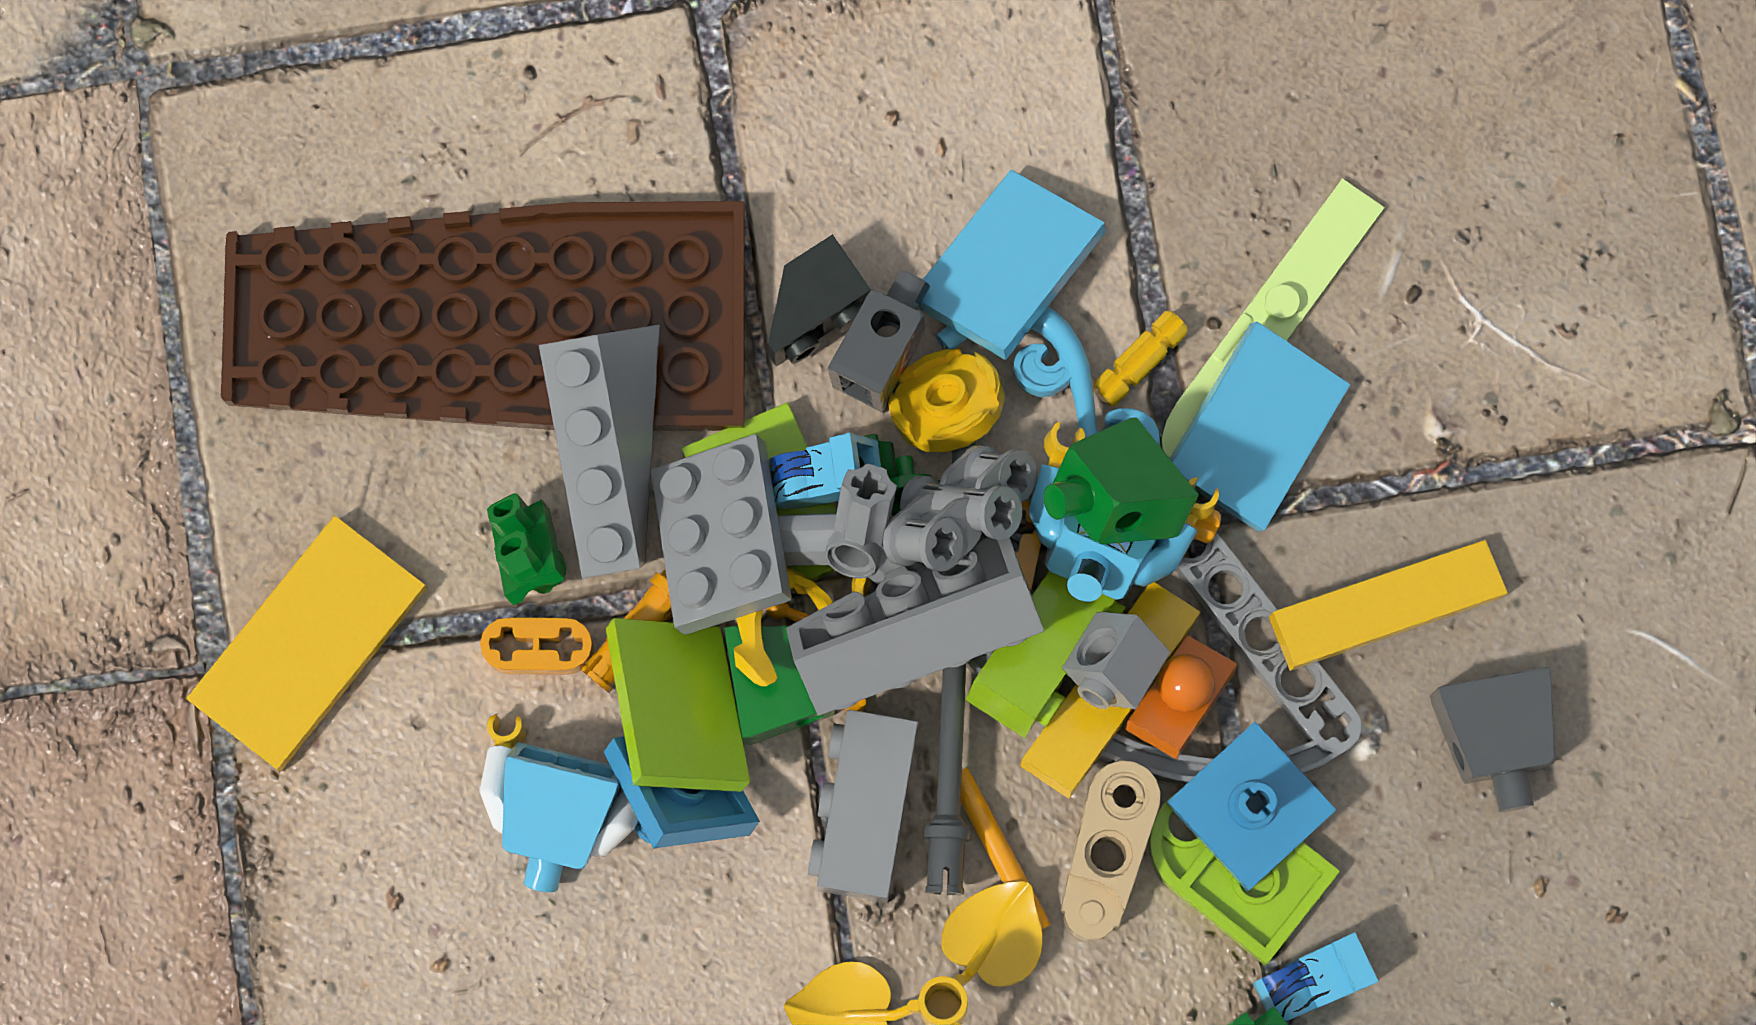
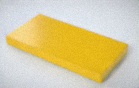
[186,515,428,772]

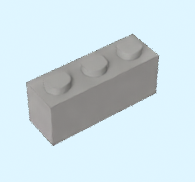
[807,709,918,903]

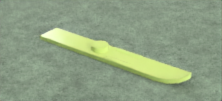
[1161,178,1385,458]

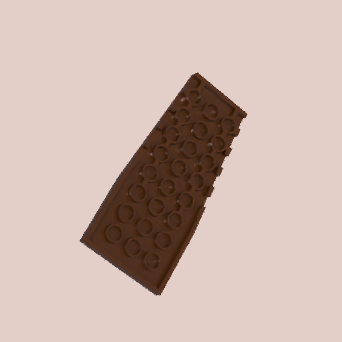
[221,201,745,431]

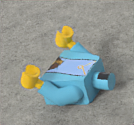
[1029,421,1219,602]

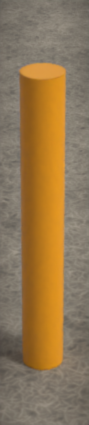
[960,767,1052,930]

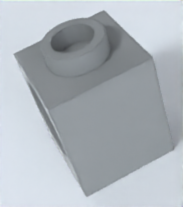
[1062,612,1170,709]

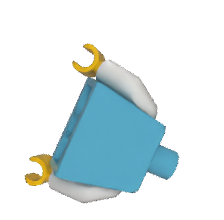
[480,714,638,892]

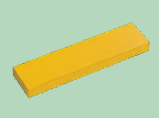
[1269,540,1508,671]
[1020,582,1201,799]

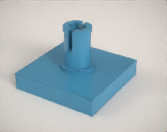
[1166,722,1336,891]
[604,736,760,849]

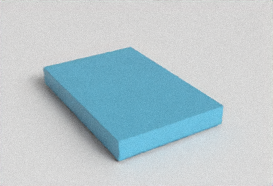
[919,170,1106,360]
[1170,321,1351,532]

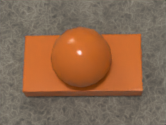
[1126,635,1238,760]

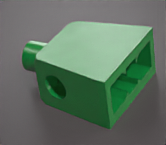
[1043,417,1199,545]
[724,626,835,746]

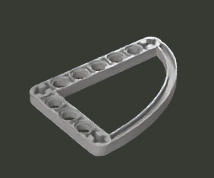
[966,427,1362,785]

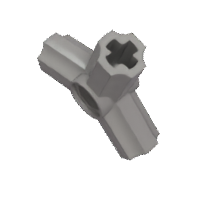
[778,463,925,585]

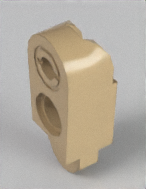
[1060,761,1160,942]

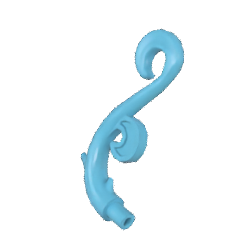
[936,306,1160,446]

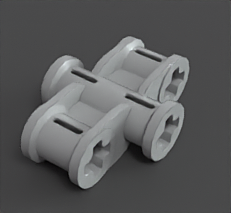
[883,445,1037,571]

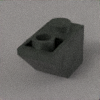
[768,234,871,367]

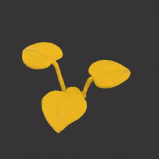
[784,882,1042,1025]

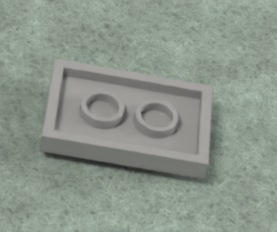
[651,434,792,635]

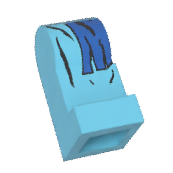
[769,432,881,509]
[1253,932,1379,1022]

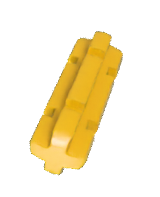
[1093,310,1188,407]

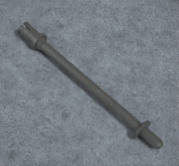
[923,441,976,895]

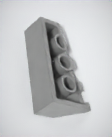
[539,324,660,579]
[786,533,1044,716]

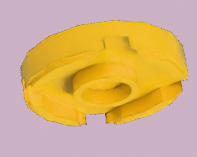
[888,349,1005,452]

